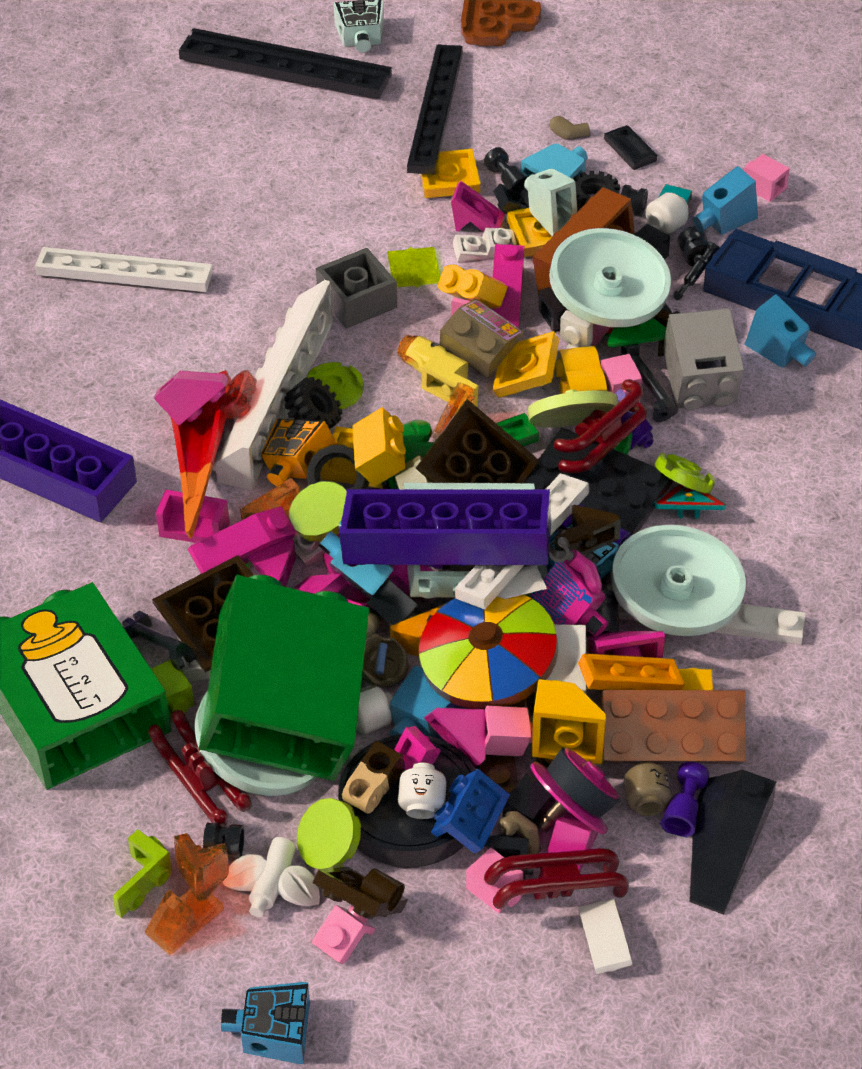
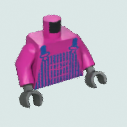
[530,537,609,637]

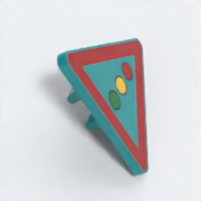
[655,484,726,519]

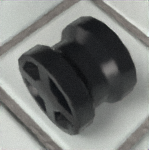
[621,184,648,217]

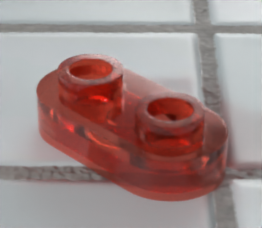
[220,370,257,419]

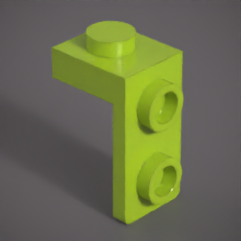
[113,829,172,918]

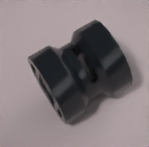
[677,226,713,266]
[203,822,245,860]

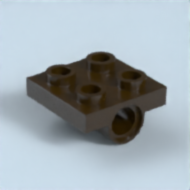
[313,867,408,919]

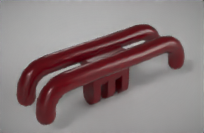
[554,379,647,474]
[148,709,252,827]
[484,848,629,909]

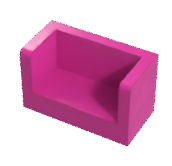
[156,489,230,543]

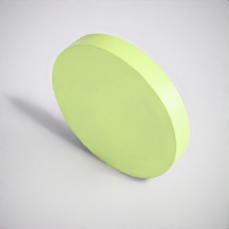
[527,390,618,428]

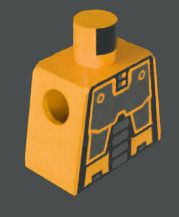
[261,418,337,487]

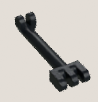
[620,344,678,423]
[122,611,196,671]

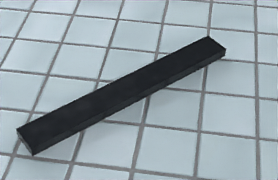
[407,44,463,175]

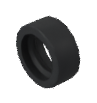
[307,445,369,489]

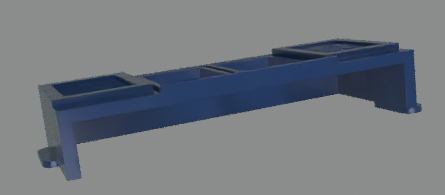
[703,229,862,350]

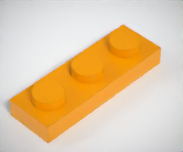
[578,654,685,690]

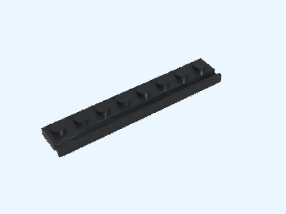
[179,28,392,99]

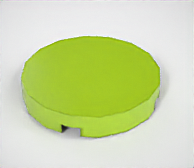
[307,362,364,409]
[654,452,716,493]
[289,481,347,542]
[297,798,361,870]

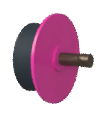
[531,747,620,834]

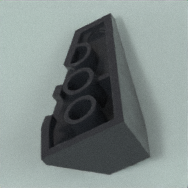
[689,770,777,915]

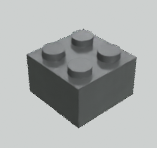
[316,248,397,329]

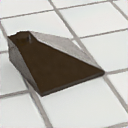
[415,399,539,484]
[152,555,253,673]

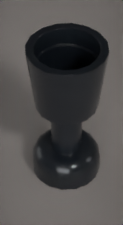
[484,147,529,193]

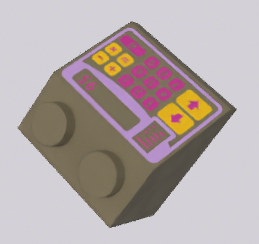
[440,299,524,378]

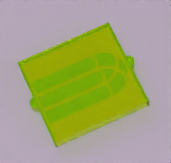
[387,247,440,287]

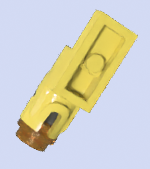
[397,335,479,408]

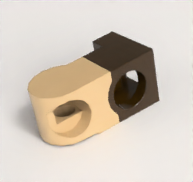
[342,741,405,814]

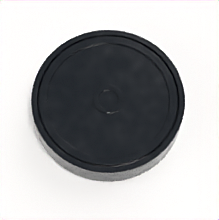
[338,734,476,867]

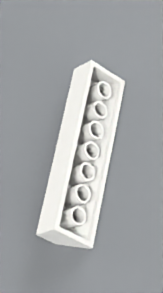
[213,280,333,490]

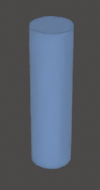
[375,643,388,675]

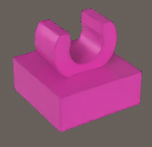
[394,726,441,770]

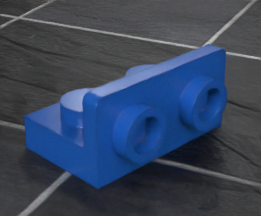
[431,769,510,854]

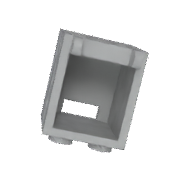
[663,308,744,410]

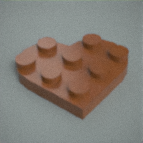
[461,0,541,46]

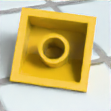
[532,679,606,765]

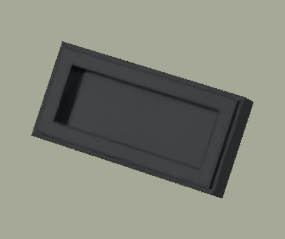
[604,125,657,170]

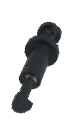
[674,241,720,300]

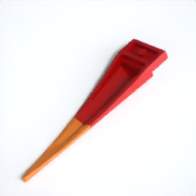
[171,370,232,539]

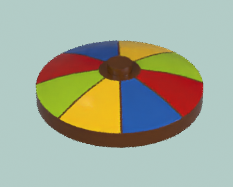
[419,594,558,709]

